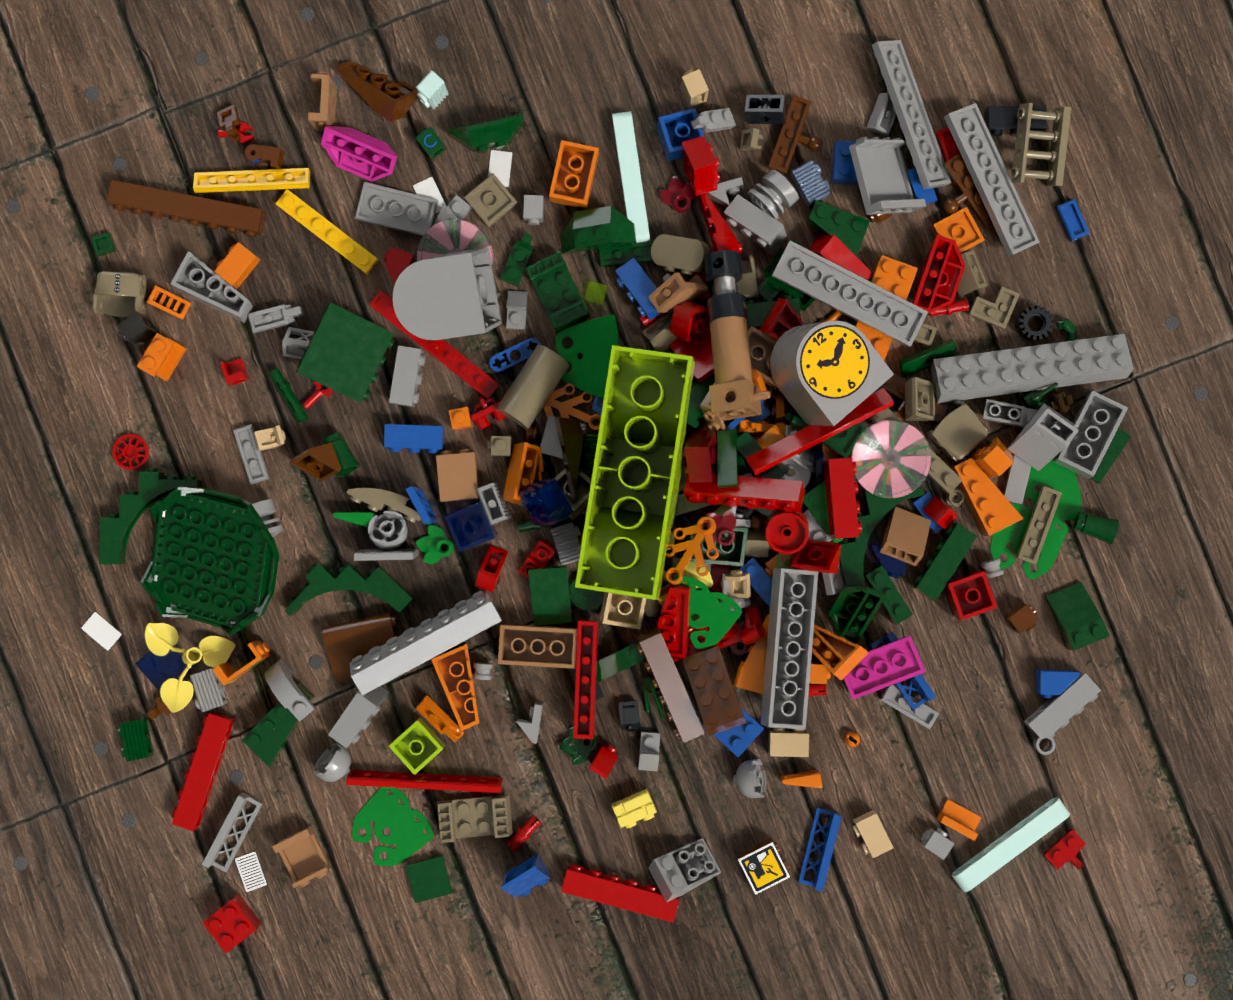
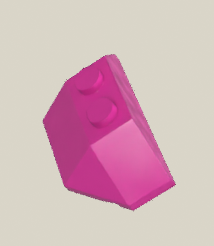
[321,126,397,182]

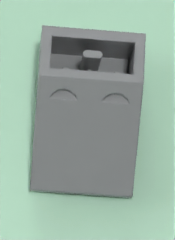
[1008,403,1079,471]
[648,838,721,902]

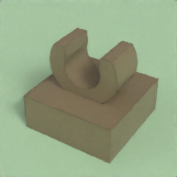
[739,128,763,151]

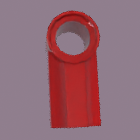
[740,606,766,645]

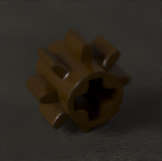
[1048,392,1074,414]

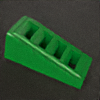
[333,512,377,527]

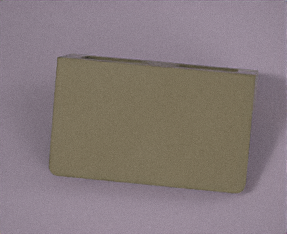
[957,250,988,296]
[641,313,678,352]

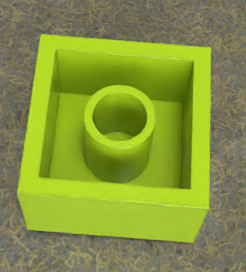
[389,717,446,775]

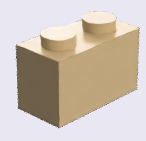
[680,69,709,109]
[768,728,809,757]
[853,810,893,858]

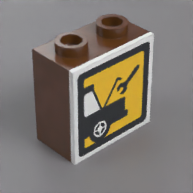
[736,838,791,895]

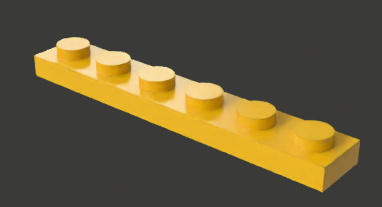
[193,168,310,193]
[276,189,378,274]

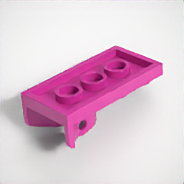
[844,635,926,700]

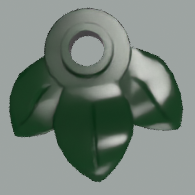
[560,726,598,765]

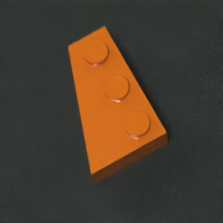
[971,436,1014,478]
[502,442,546,510]
[812,624,869,680]

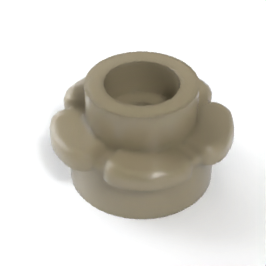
[946,488,965,507]

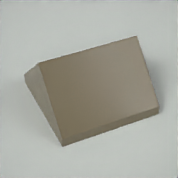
[905,377,935,421]

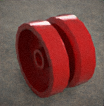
[766,509,809,554]

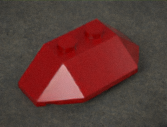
[912,234,965,314]

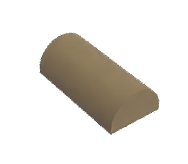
[496,345,569,430]

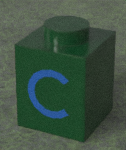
[416,126,447,161]

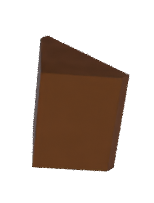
[289,443,341,482]

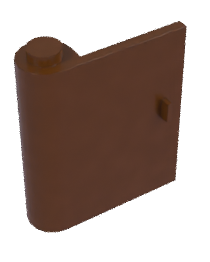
[322,612,398,684]

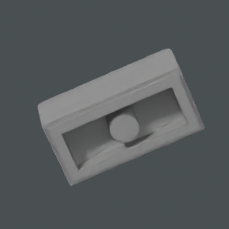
[867,92,897,136]

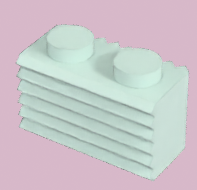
[416,70,448,109]

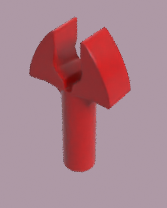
[217,122,255,145]
[303,382,333,409]

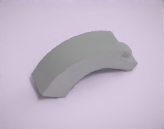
[265,658,315,722]

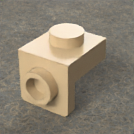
[253,425,286,451]
[724,570,751,598]

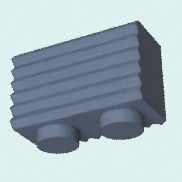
[790,160,831,207]

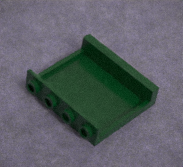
[295,302,394,403]

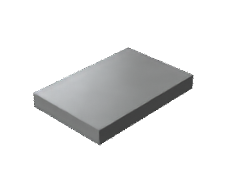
[354,548,418,561]

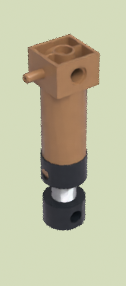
[704,250,771,421]

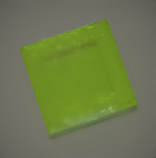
[584,281,608,305]

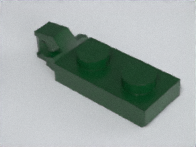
[500,232,533,287]

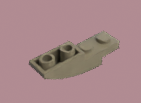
[346,488,422,523]

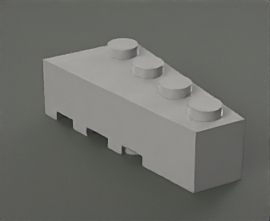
[171,251,253,323]

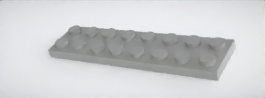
[872,40,952,189]
[944,103,1040,257]
[772,241,928,347]

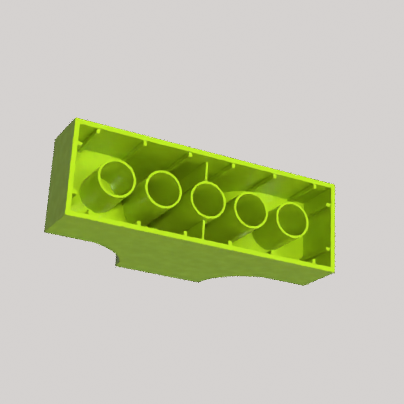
[575,345,695,600]

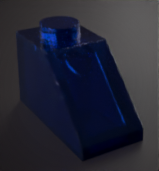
[869,544,908,579]

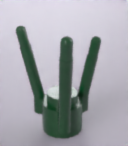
[1021,383,1058,409]
[641,675,664,720]

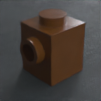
[1004,603,1039,634]

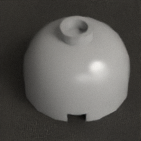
[368,511,408,550]
[313,742,351,782]
[733,759,766,798]

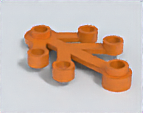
[543,384,601,430]
[666,517,719,585]

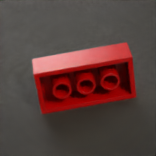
[823,458,862,539]

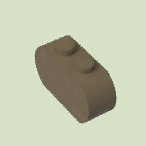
[651,234,711,275]

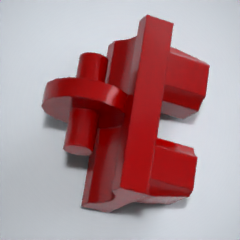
[470,396,507,430]

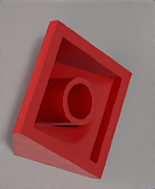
[791,539,841,574]

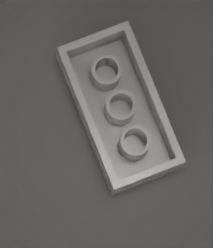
[1053,391,1128,479]

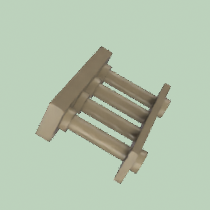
[1011,103,1071,187]

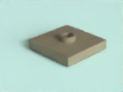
[464,173,518,228]

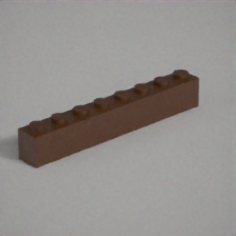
[107,180,266,237]

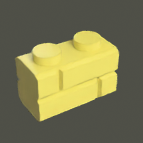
[612,789,657,829]

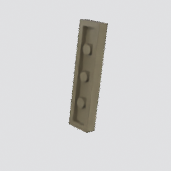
[1016,486,1062,565]

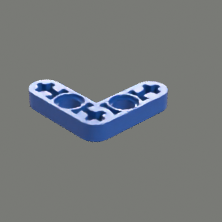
[489,338,541,373]

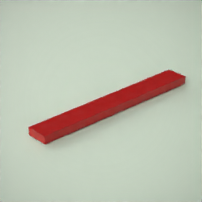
[369,290,500,399]
[746,388,894,475]
[346,770,503,793]

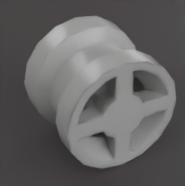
[981,559,1004,579]
[472,662,493,680]

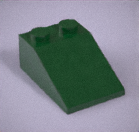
[1045,582,1109,651]

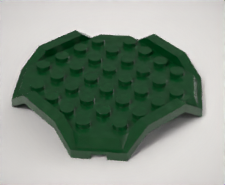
[140,486,279,636]

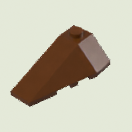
[336,61,418,122]

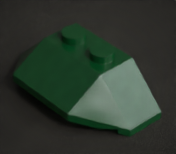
[448,113,525,153]
[560,206,637,255]
[829,586,886,644]

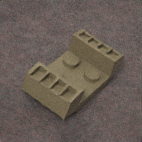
[436,795,513,843]

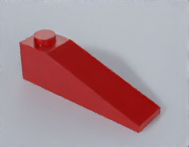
[698,193,743,255]

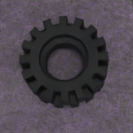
[1015,305,1054,342]

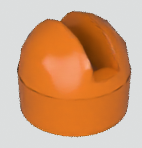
[844,731,860,747]

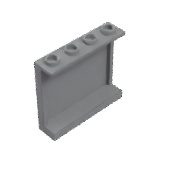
[849,137,926,215]

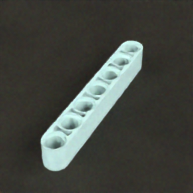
[612,111,650,244]
[952,797,1070,892]

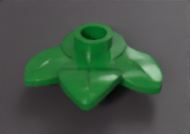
[416,525,454,564]

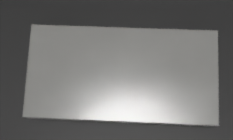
[355,182,439,238]

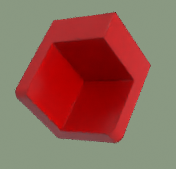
[220,358,250,386]
[923,496,958,530]

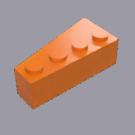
[950,458,1024,536]
[431,644,479,731]

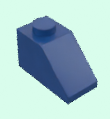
[1035,669,1080,698]

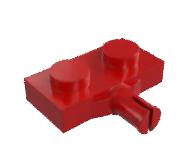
[1043,829,1086,870]

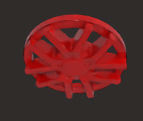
[112,434,149,470]

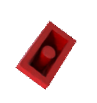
[384,247,415,285]
[475,545,508,593]
[589,743,619,779]

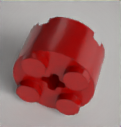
[669,301,711,345]

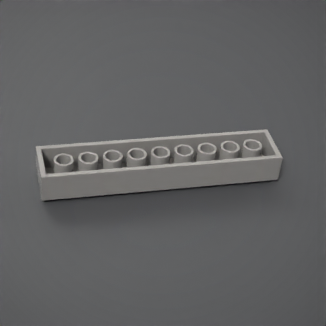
[930,334,1134,403]

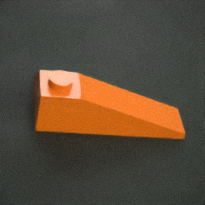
[733,615,769,695]

